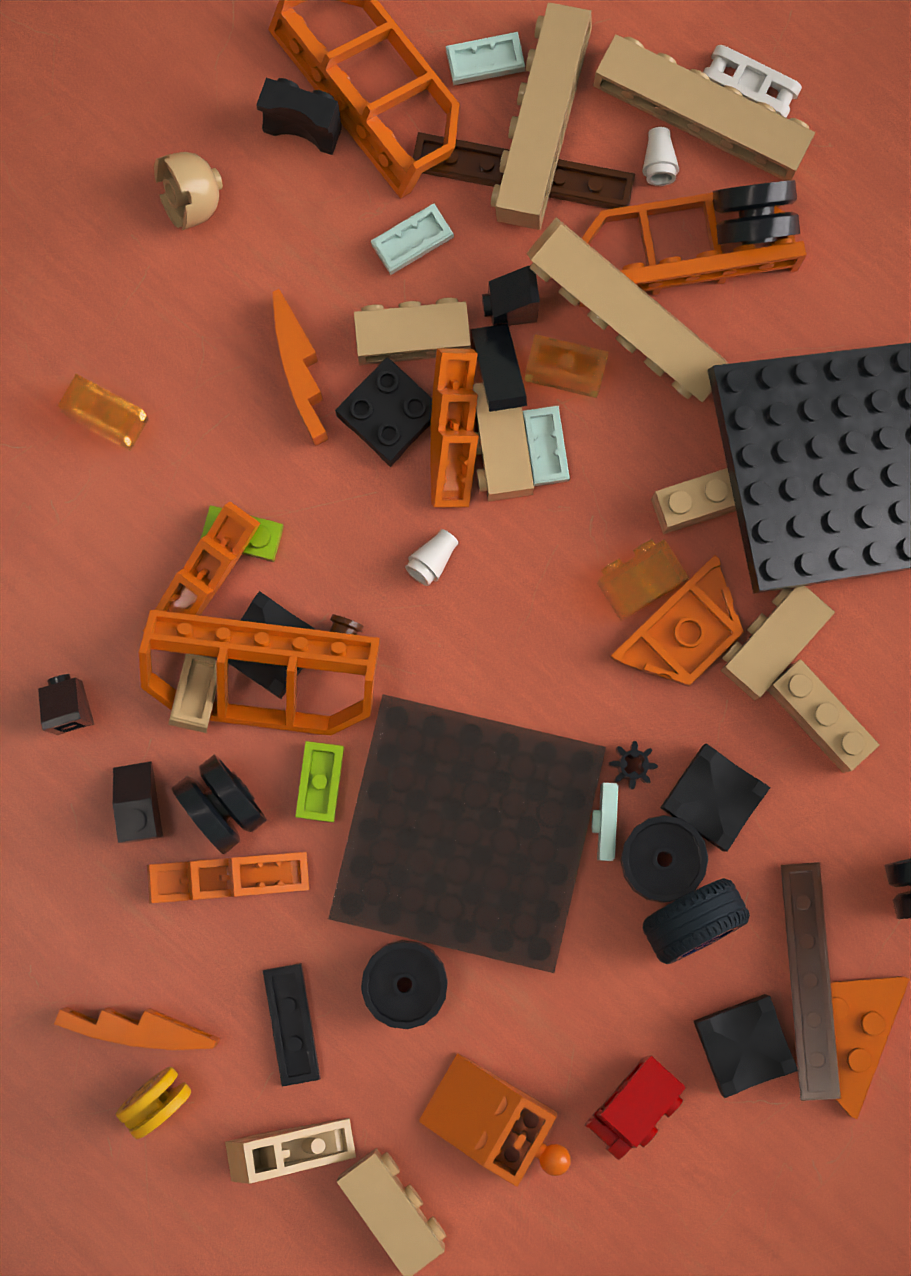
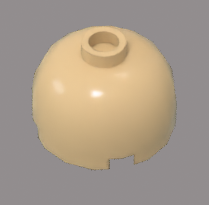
[154,152,223,230]

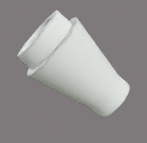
[642,127,679,186]
[405,529,459,586]

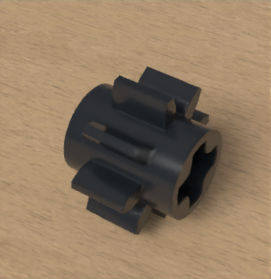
[609,741,658,789]

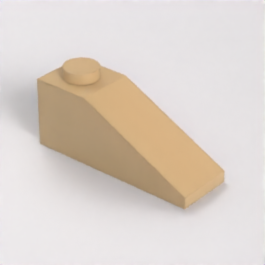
[225,1118,356,1184]

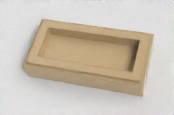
[168,654,217,733]

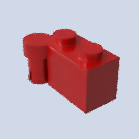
[585,1055,686,1160]

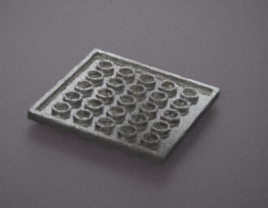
[328,694,606,973]

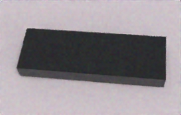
[471,323,527,412]
[263,963,321,1087]

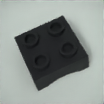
[256,77,342,155]
[335,357,432,467]
[228,591,316,699]
[660,744,771,852]
[694,994,798,1098]

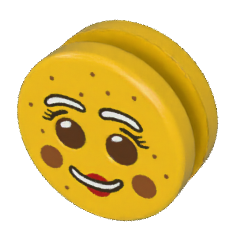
[116,1067,191,1139]

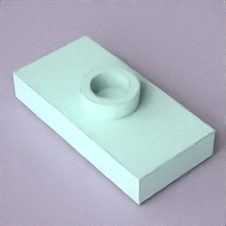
[446,32,525,86]
[371,203,454,275]
[522,406,570,486]
[591,783,619,861]

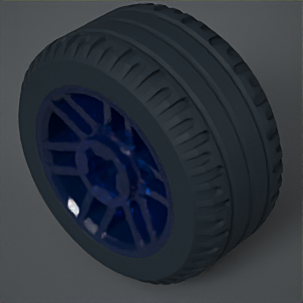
[643,878,750,964]

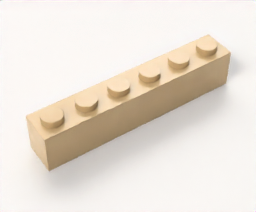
[491,2,592,230]
[593,34,816,181]
[527,217,729,402]

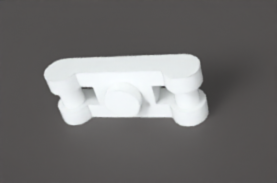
[703,45,802,118]

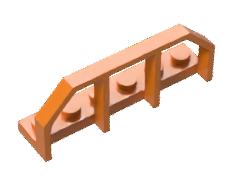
[268,0,460,199]
[578,192,807,307]
[138,609,380,736]

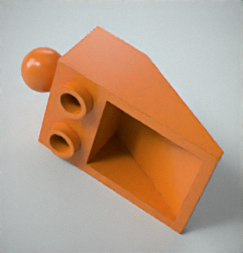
[419,1053,571,1187]

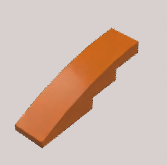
[272,288,328,447]
[430,348,479,507]
[142,502,261,653]
[147,852,310,904]
[54,1007,220,1050]

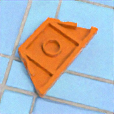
[610,555,744,687]
[795,976,910,1119]

